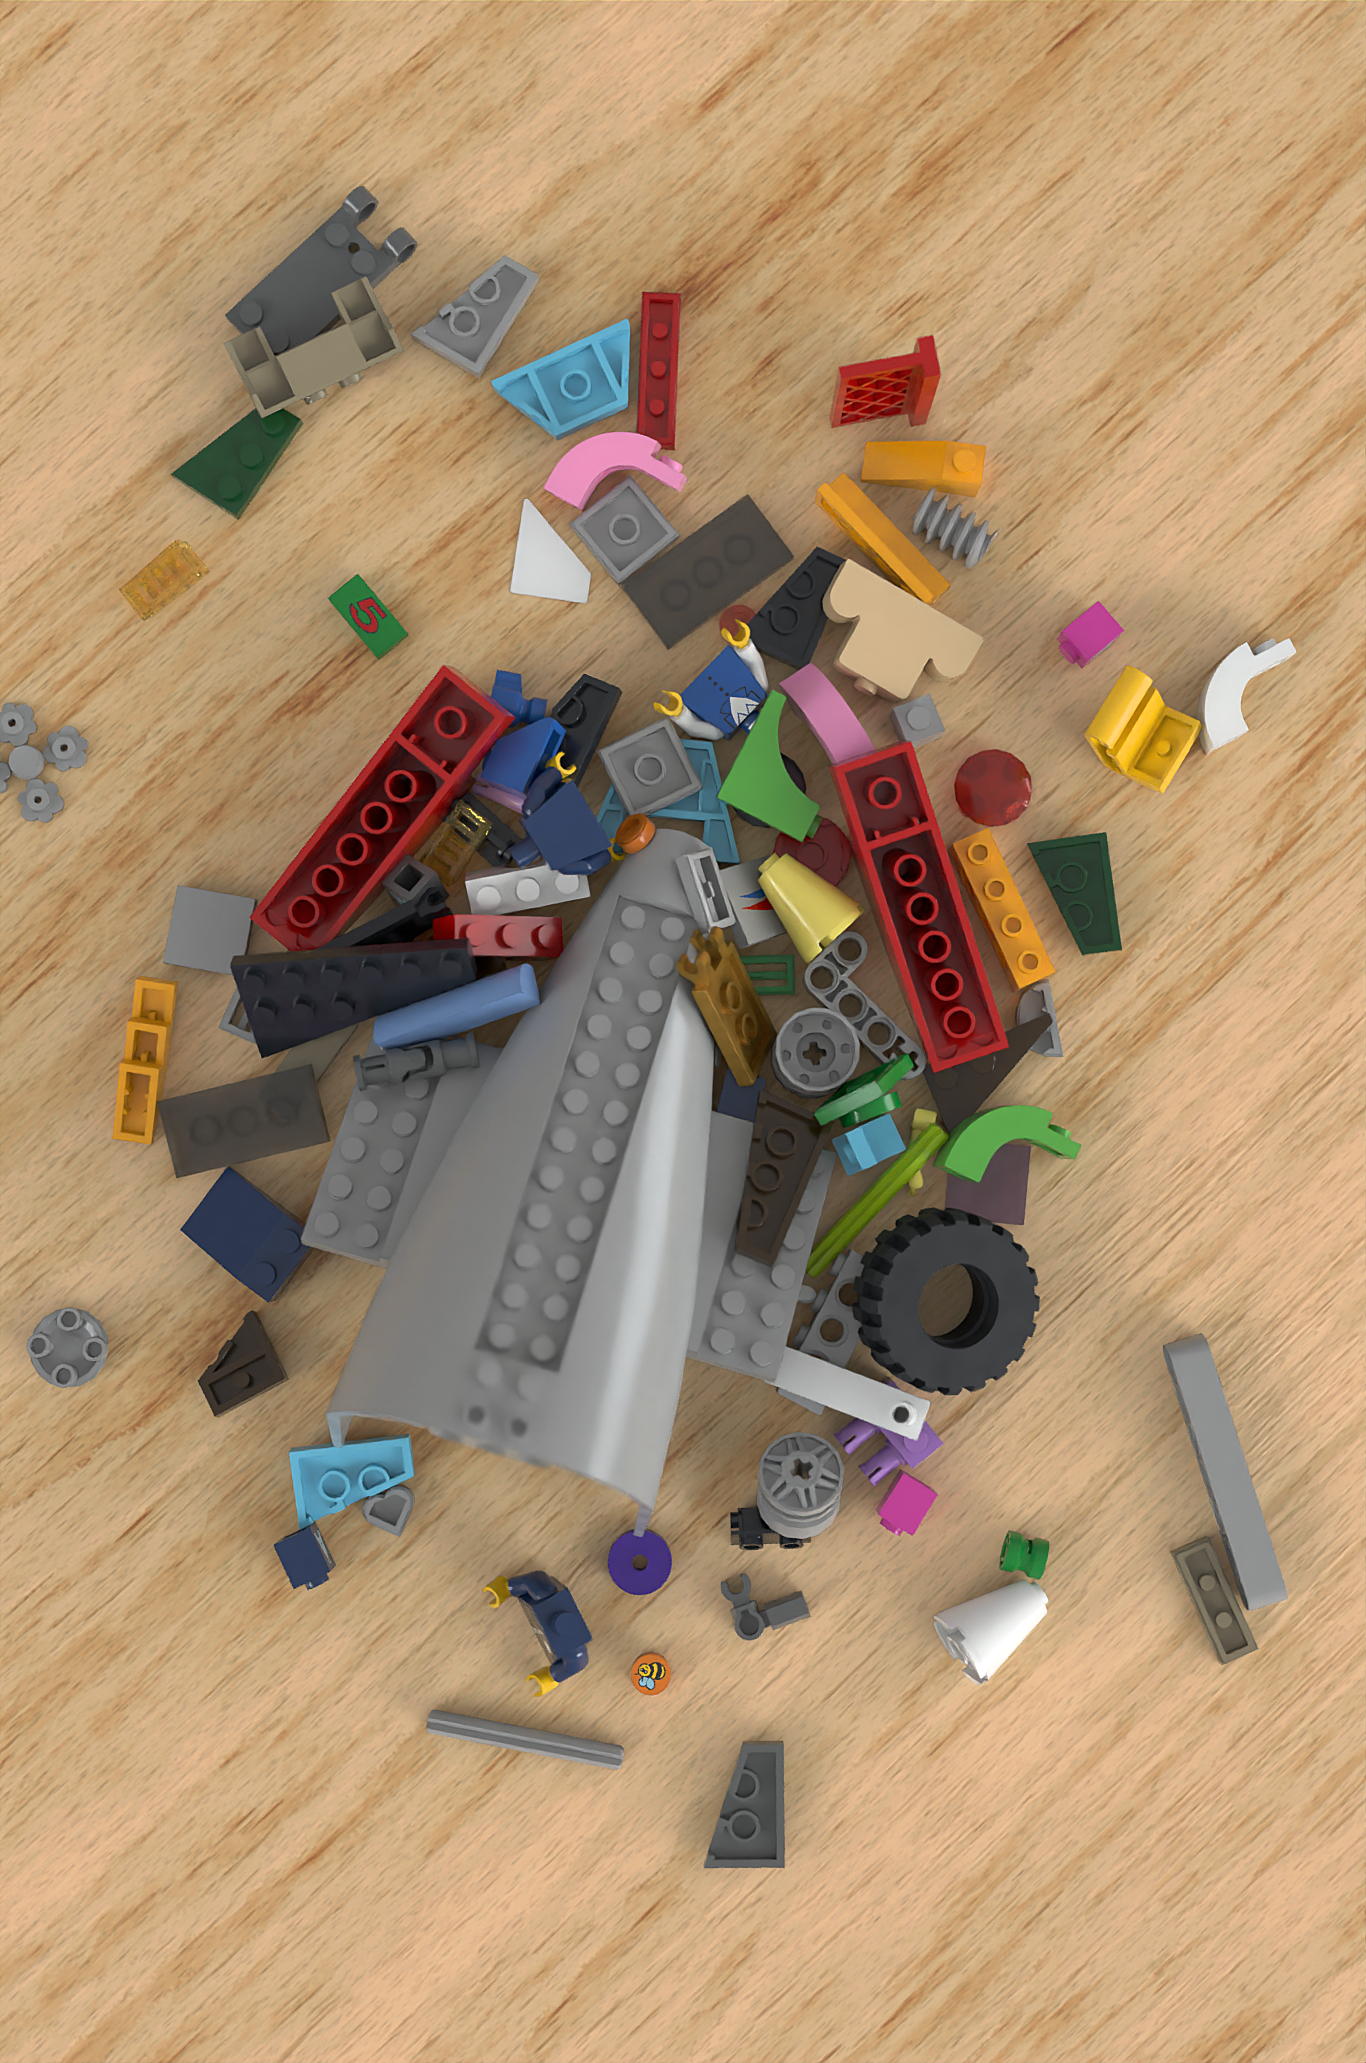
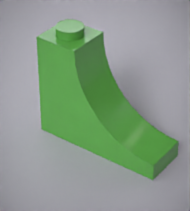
[715,690,822,842]

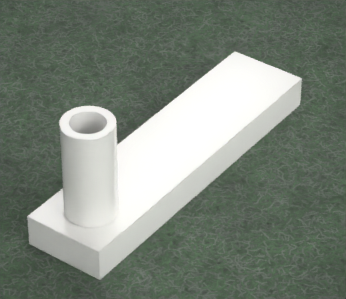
[764,1346,931,1441]

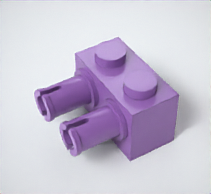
[833,1376,944,1486]

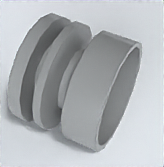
[771,1007,860,1099]
[757,1432,844,1539]

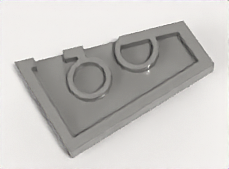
[411,255,539,378]

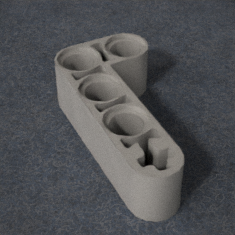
[803,931,926,1081]

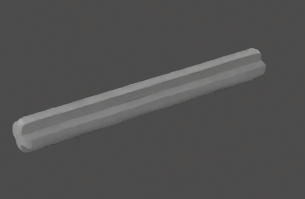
[426,1710,624,1770]

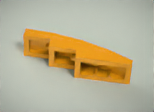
[112,976,178,1145]

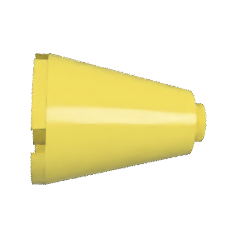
[757,853,866,964]

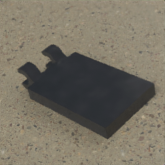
[317,887,453,949]

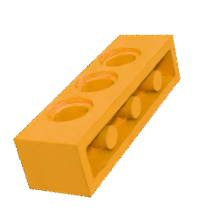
[948,827,1056,992]

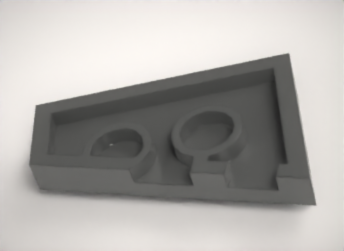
[704,1741,785,1868]

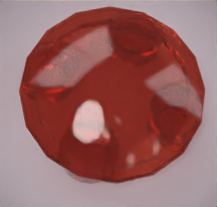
[954,749,1033,827]

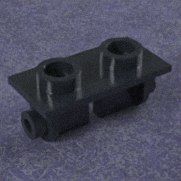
[442,791,522,867]
[730,1508,811,1550]

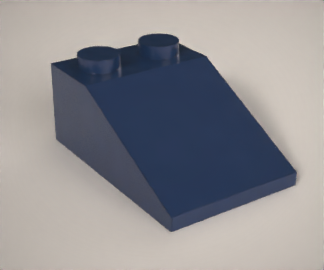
[180,1166,315,1303]

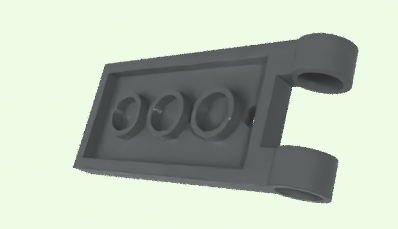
[225,186,418,355]

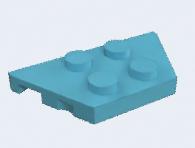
[491,319,630,440]

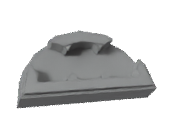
[1015,979,1063,1057]

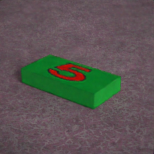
[328,574,409,660]

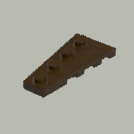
[734,1089,834,1268]

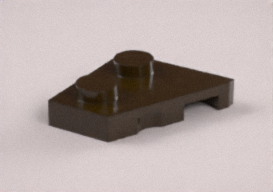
[198,1310,289,1418]

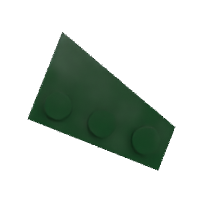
[171,408,303,520]
[1027,832,1122,956]

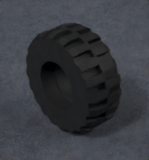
[852,1207,1040,1395]

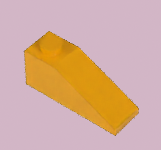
[860,441,986,497]

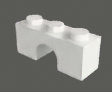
[465,860,591,915]

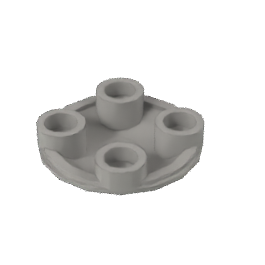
[27,1308,109,1388]

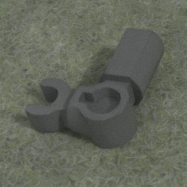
[721,1573,811,1641]

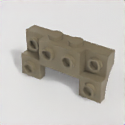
[224,276,404,418]

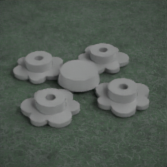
[0,703,88,823]

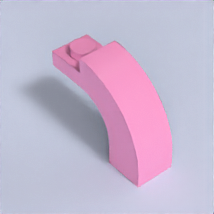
[544,432,688,511]
[779,662,875,764]

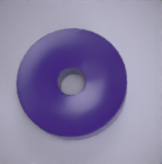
[608,1529,672,1595]

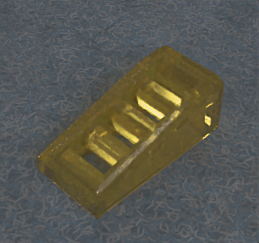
[119,540,209,621]
[419,800,493,887]

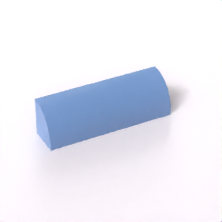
[374,963,541,1051]

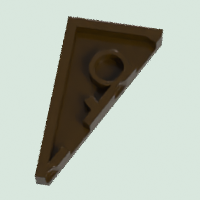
[923,1013,1053,1134]

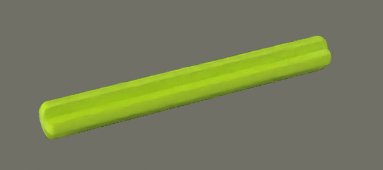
[805,1123,948,1277]

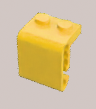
[1084,665,1203,794]

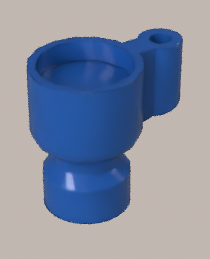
[491,669,547,728]

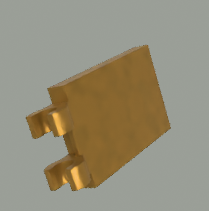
[676,926,778,1087]

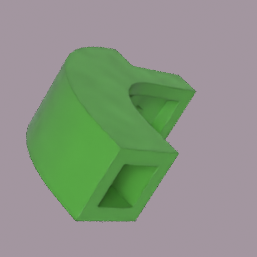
[933,1105,1081,1183]

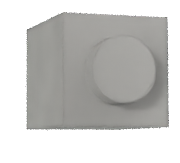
[889,693,945,749]

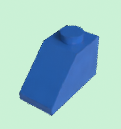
[481,716,566,799]

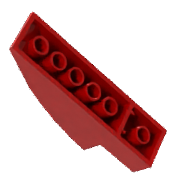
[249,665,516,951]
[828,740,1009,1073]

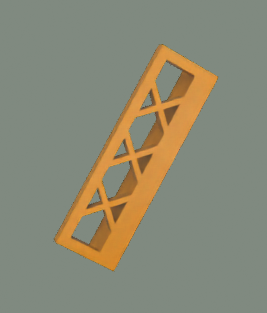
[815,472,951,606]

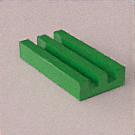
[739,954,795,996]

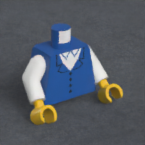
[653,619,769,741]

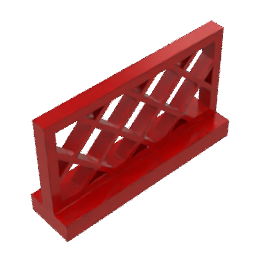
[830,335,941,428]

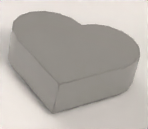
[362,1485,415,1537]

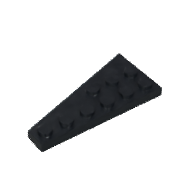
[230,938,478,1059]

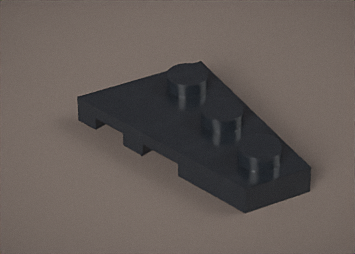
[747,547,846,670]
[549,674,623,788]

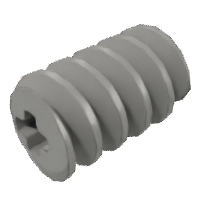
[912,487,999,569]

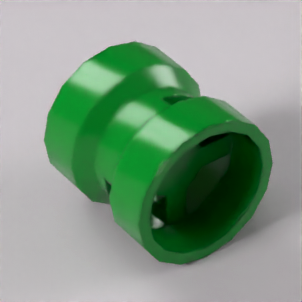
[999,1530,1049,1580]

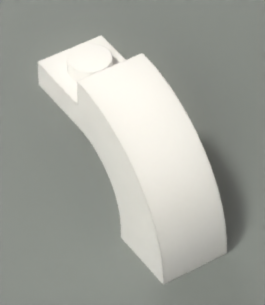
[1197,638,1296,754]

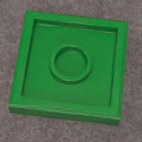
[814,1054,914,1126]

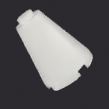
[933,1579,1048,1686]

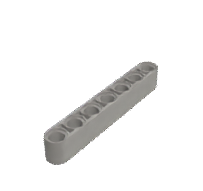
[1163,1333,1288,1611]

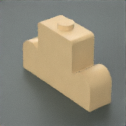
[822,558,984,703]

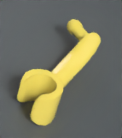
[907,1109,937,1197]

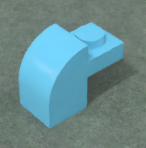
[831,1113,906,1176]

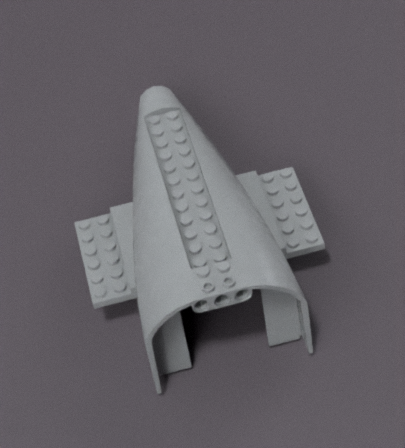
[301,828,837,1537]

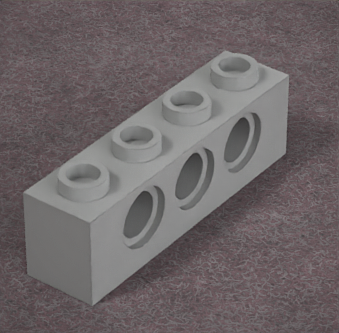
[776,1249,864,1415]

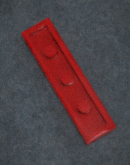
[636,292,681,450]

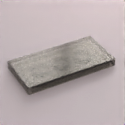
[621,494,794,650]
[157,1064,331,1178]

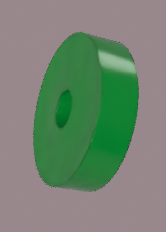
[839,1091,903,1128]

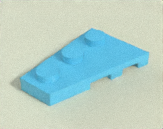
[289,1433,415,1530]

